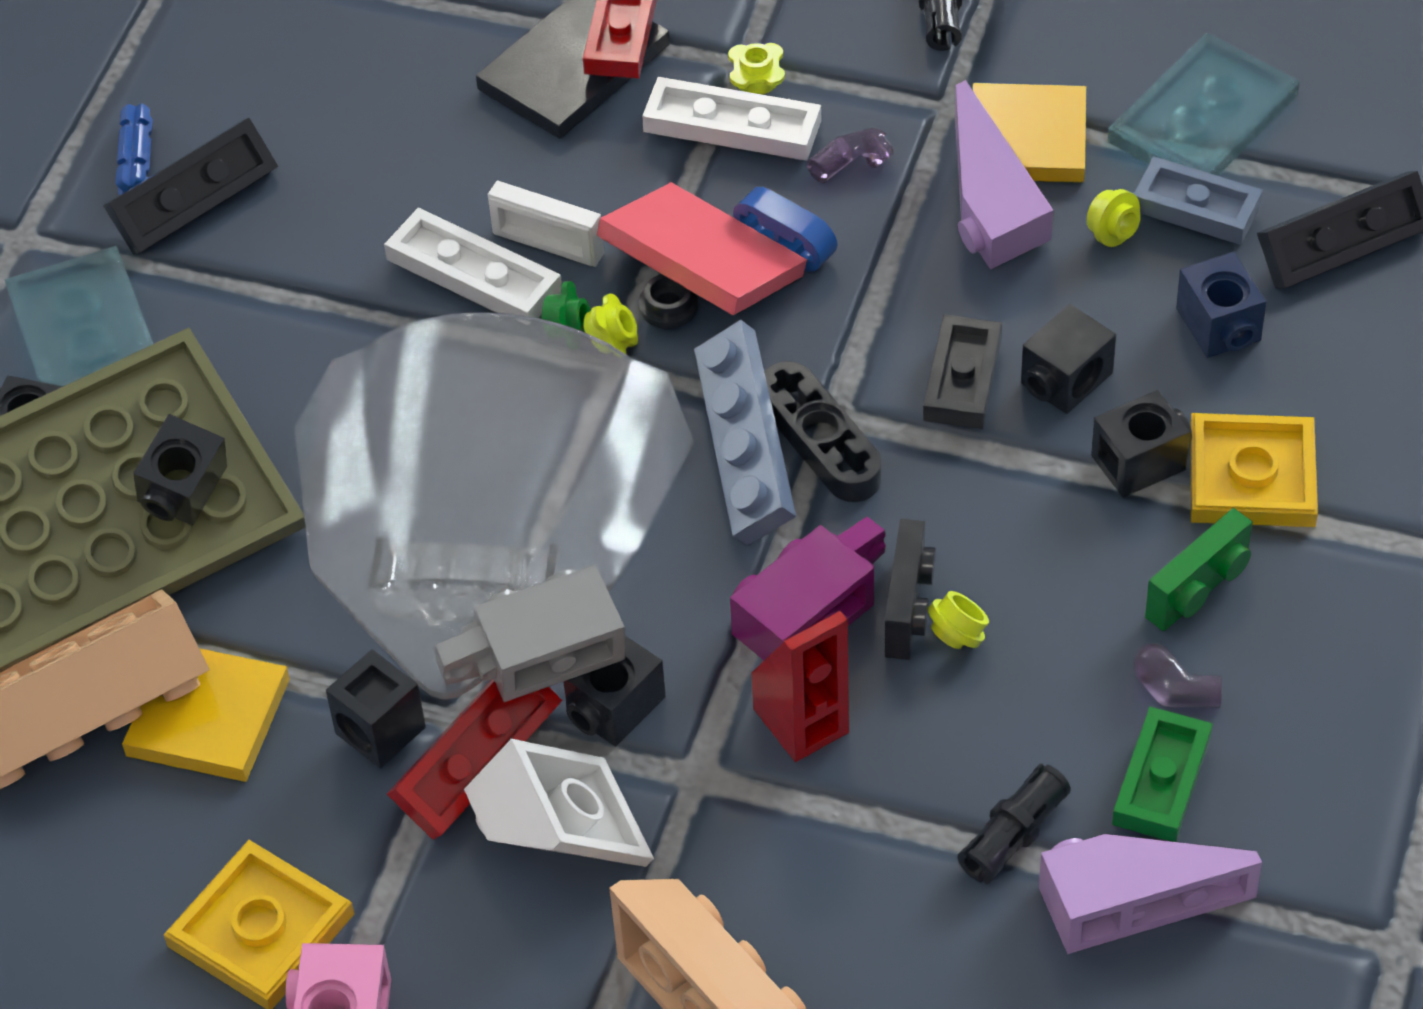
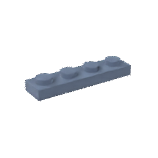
[694,320,796,546]

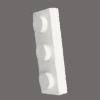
[642,77,821,161]
[384,207,562,328]

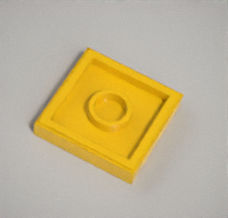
[973,83,1086,183]
[1190,413,1318,527]
[122,648,290,782]
[164,840,355,1009]

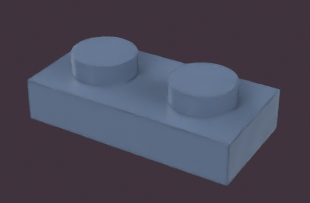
[1134,156,1263,245]

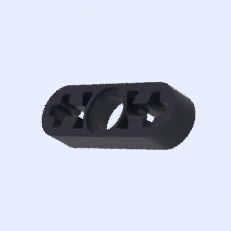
[764,361,881,502]

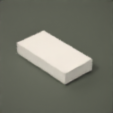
[488,181,604,267]

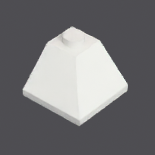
[464,739,654,867]

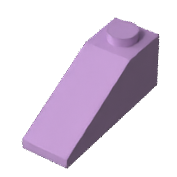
[955,80,1053,270]
[1039,834,1262,954]

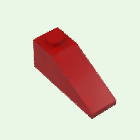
[751,611,849,763]

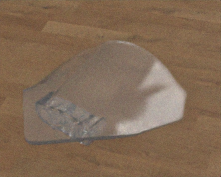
[295,313,694,700]

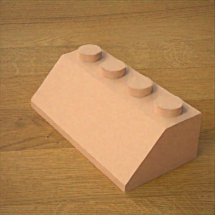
[0,589,210,789]
[609,879,806,1009]

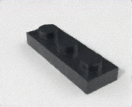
[103,118,279,255]
[1257,171,1423,288]

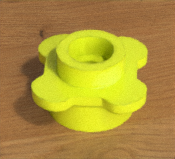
[728,43,785,95]
[583,293,638,360]

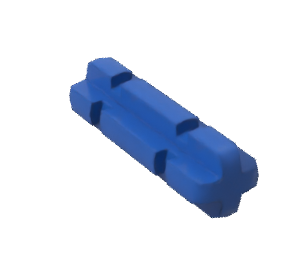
[115,103,153,195]

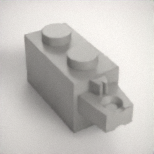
[434,564,625,702]

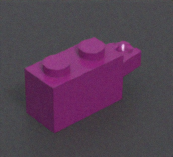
[730,516,886,660]

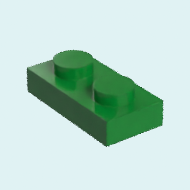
[1145,508,1253,632]
[1112,706,1213,842]

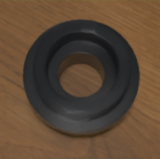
[639,274,698,329]

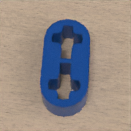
[733,187,838,272]

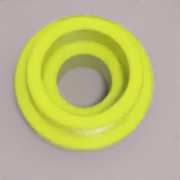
[1087,189,1140,247]
[928,591,989,649]

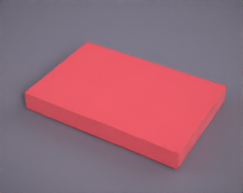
[597,182,807,315]

